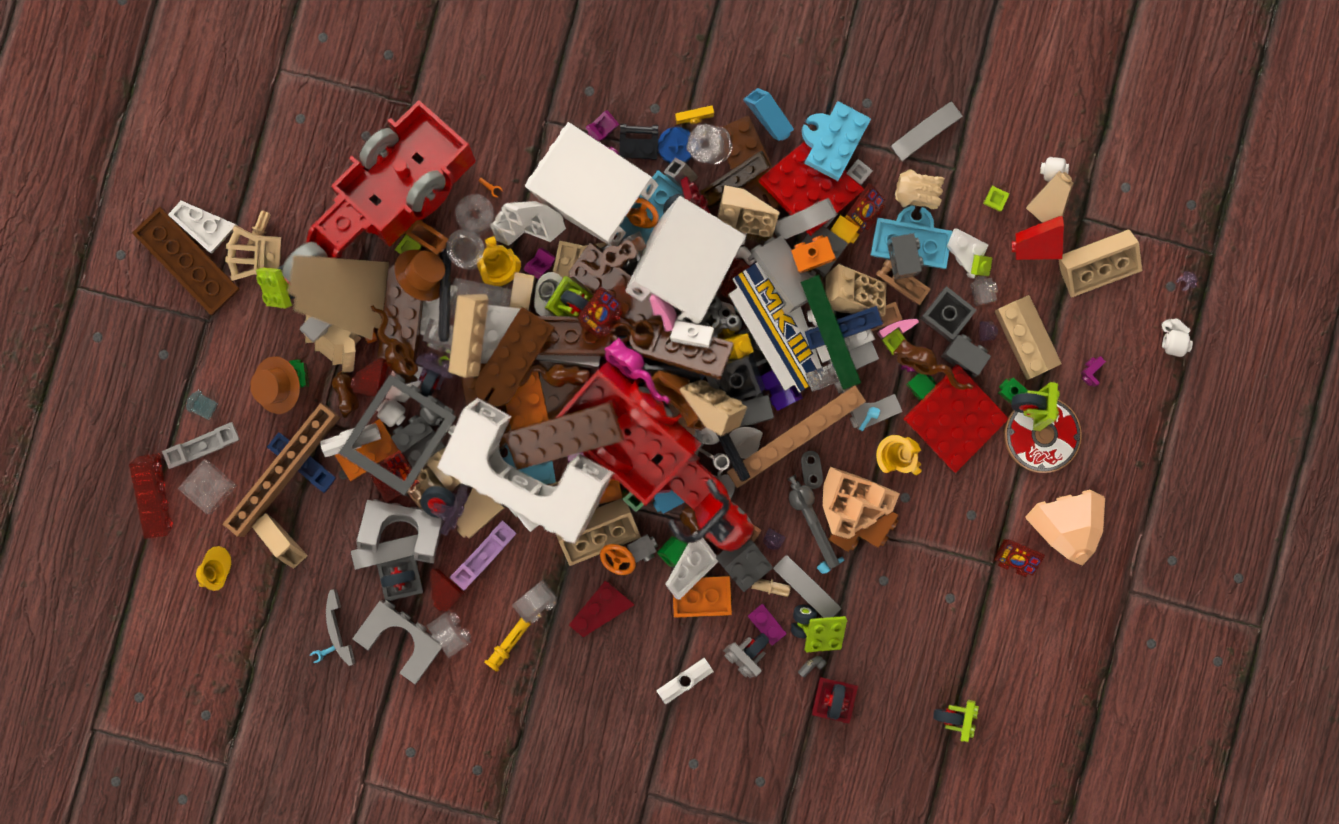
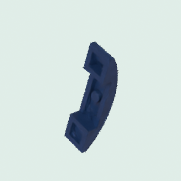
[267,432,337,493]

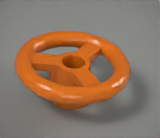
[626,197,659,228]
[600,544,636,575]

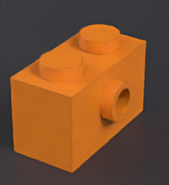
[791,235,837,274]

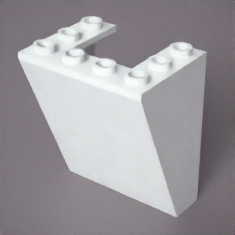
[525,122,659,246]
[625,196,745,325]

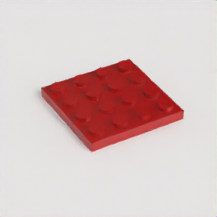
[758,141,864,236]
[903,365,1009,473]

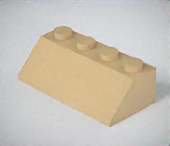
[1059,230,1142,297]
[448,294,488,377]
[994,295,1062,380]
[556,498,641,566]

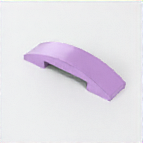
[450,520,517,590]

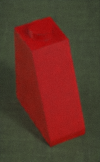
[1011,216,1064,260]

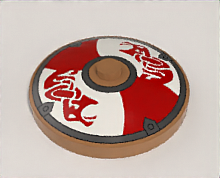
[1004,400,1082,473]

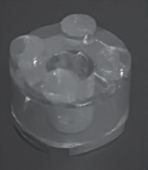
[686,124,732,164]
[455,194,495,236]

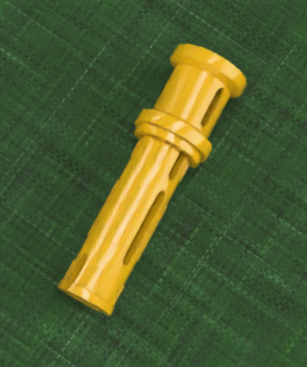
[484,617,531,672]

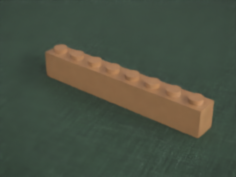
[727,386,866,488]
[223,403,341,537]

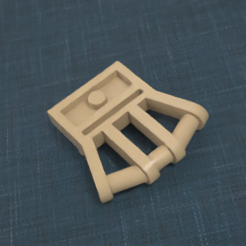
[225,225,281,281]
[553,241,607,297]

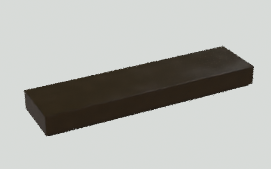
[700,151,772,208]

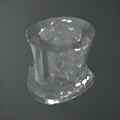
[446,229,485,270]

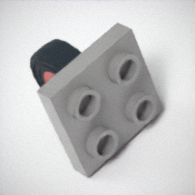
[723,633,769,678]

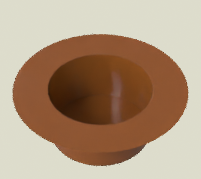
[394,250,445,301]
[250,357,300,414]

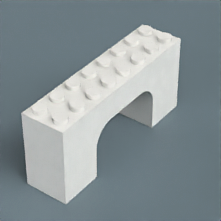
[437,398,614,543]

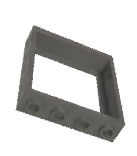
[339,374,456,496]

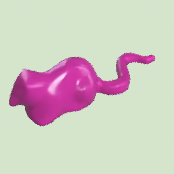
[605,338,669,403]

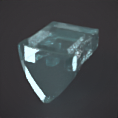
[186,390,218,420]

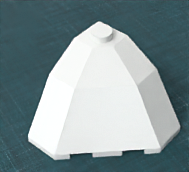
[491,201,566,246]

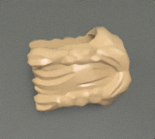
[895,170,945,209]

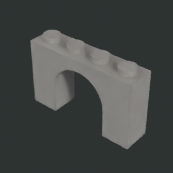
[826,341,903,431]
[356,499,444,564]
[352,600,444,684]

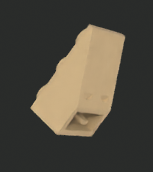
[717,186,779,238]
[825,264,886,316]
[680,380,747,436]
[408,447,462,510]

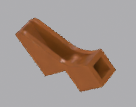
[404,220,448,255]
[652,371,705,431]
[828,512,899,552]

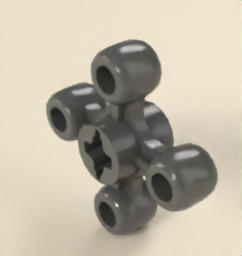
[685,296,742,338]

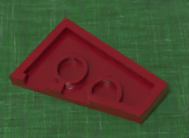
[569,580,635,637]

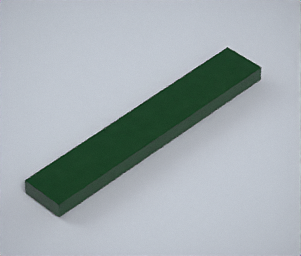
[801,275,861,390]

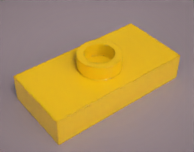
[675,105,714,124]

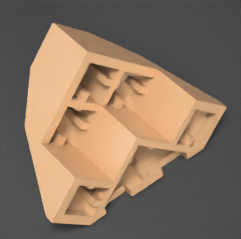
[823,467,900,539]
[1026,490,1105,566]

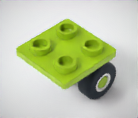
[791,605,847,652]

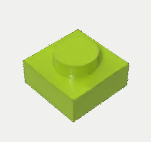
[983,186,1009,212]
[395,235,422,254]
[971,255,993,276]
[882,328,906,355]

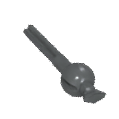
[787,474,840,569]

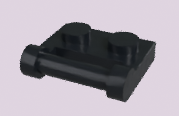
[619,124,659,160]

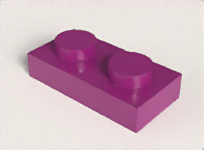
[747,604,787,646]

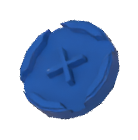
[658,127,695,164]

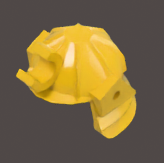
[476,236,521,287]
[876,435,922,476]

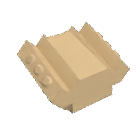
[304,315,361,373]

